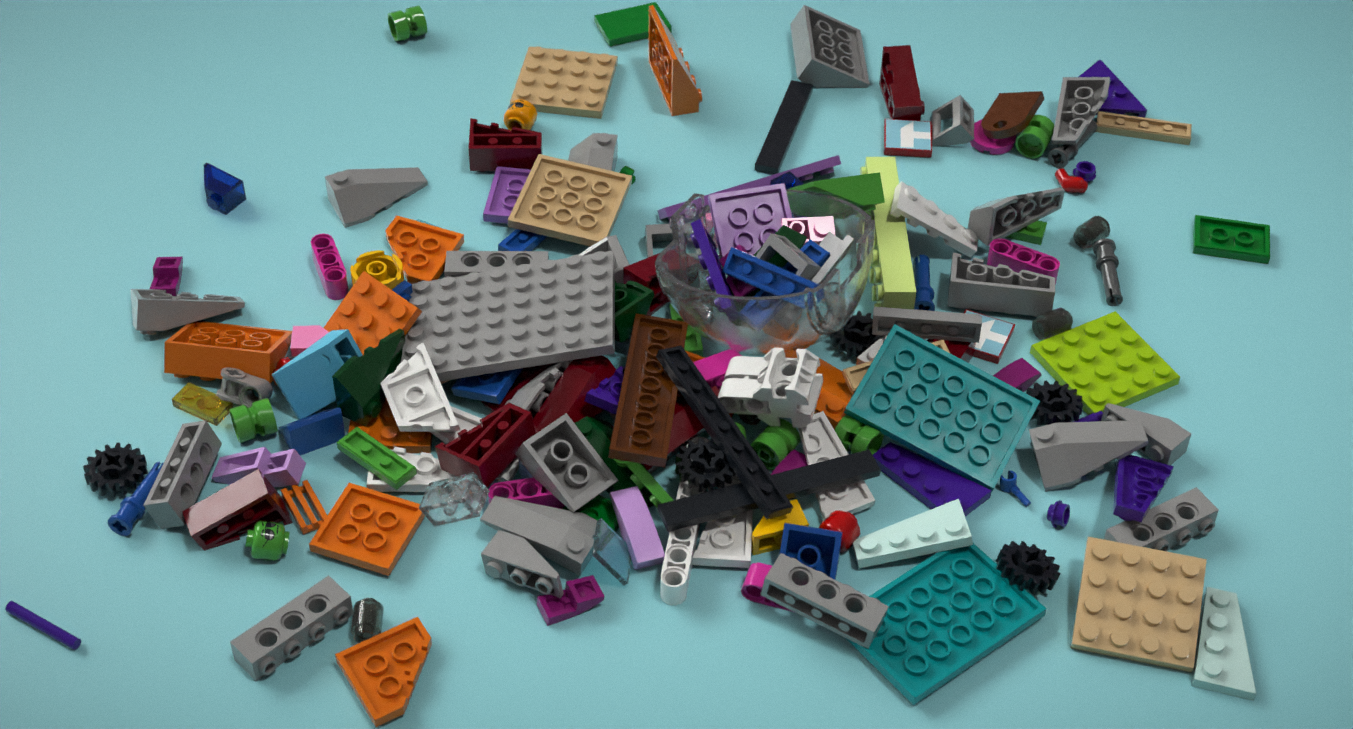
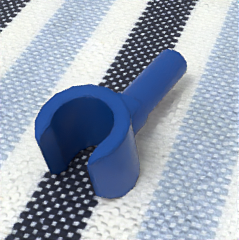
[1000,470,1031,507]

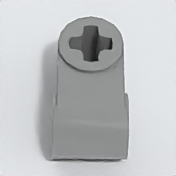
[216,367,273,408]

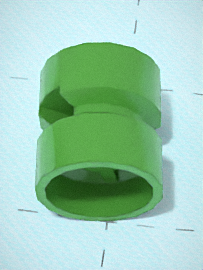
[387,6,427,42]
[1015,115,1054,159]
[229,398,278,443]
[835,415,884,455]
[751,418,801,470]

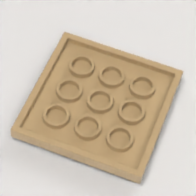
[510,46,618,119]
[508,154,632,247]
[1071,537,1207,673]

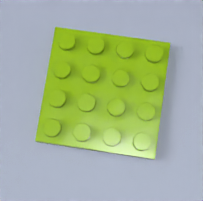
[1030,311,1180,415]

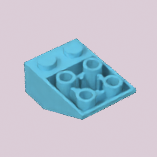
[272,329,363,420]

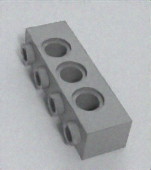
[444,251,549,277]
[143,420,222,529]
[1104,487,1219,552]
[761,553,889,649]
[230,575,354,681]

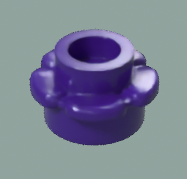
[1073,161,1096,183]
[1047,500,1070,528]

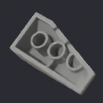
[1052,77,1110,144]
[568,133,618,172]
[325,167,428,228]
[968,187,1065,246]
[131,289,245,335]
[505,360,573,419]
[1029,420,1149,492]
[480,496,609,576]

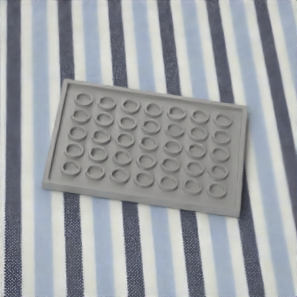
[401,251,615,381]

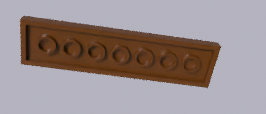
[608,313,688,467]

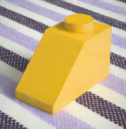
[751,499,809,555]

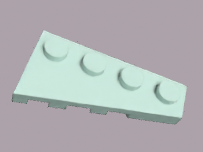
[853,499,973,568]
[1192,587,1256,701]

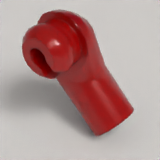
[1055,168,1088,193]

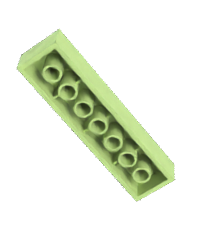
[860,157,916,309]

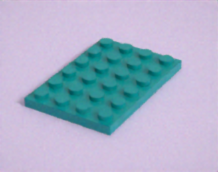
[844,324,1040,493]
[844,543,1047,705]

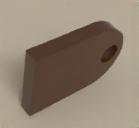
[981,91,1044,139]

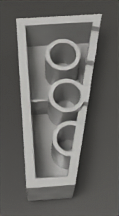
[947,252,1055,317]

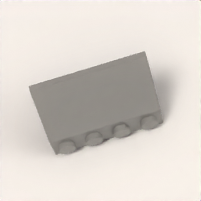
[790,5,870,88]

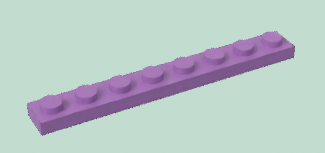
[657,155,841,222]

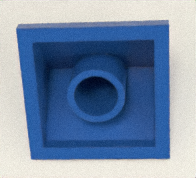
[279,407,345,456]
[780,523,843,580]

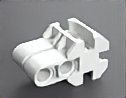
[718,347,824,428]

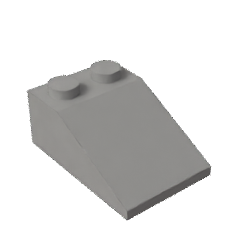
[516,413,618,513]

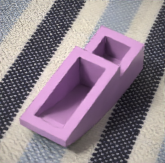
[212,447,306,487]
[609,486,665,570]

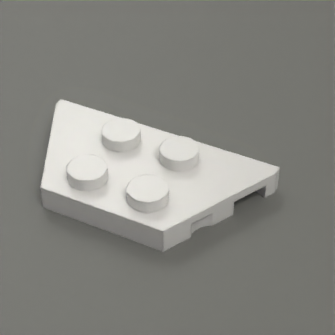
[380,343,460,432]

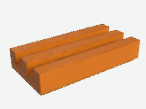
[281,480,327,535]

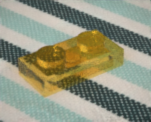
[172,382,233,426]

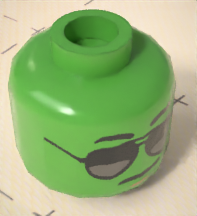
[245,521,289,561]

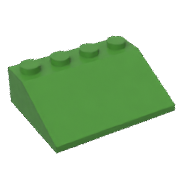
[786,172,885,221]

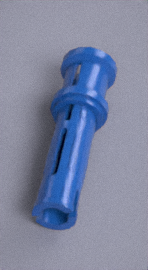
[914,255,935,311]
[108,462,163,536]

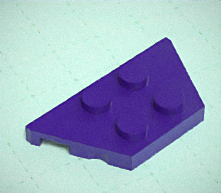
[1079,60,1147,118]

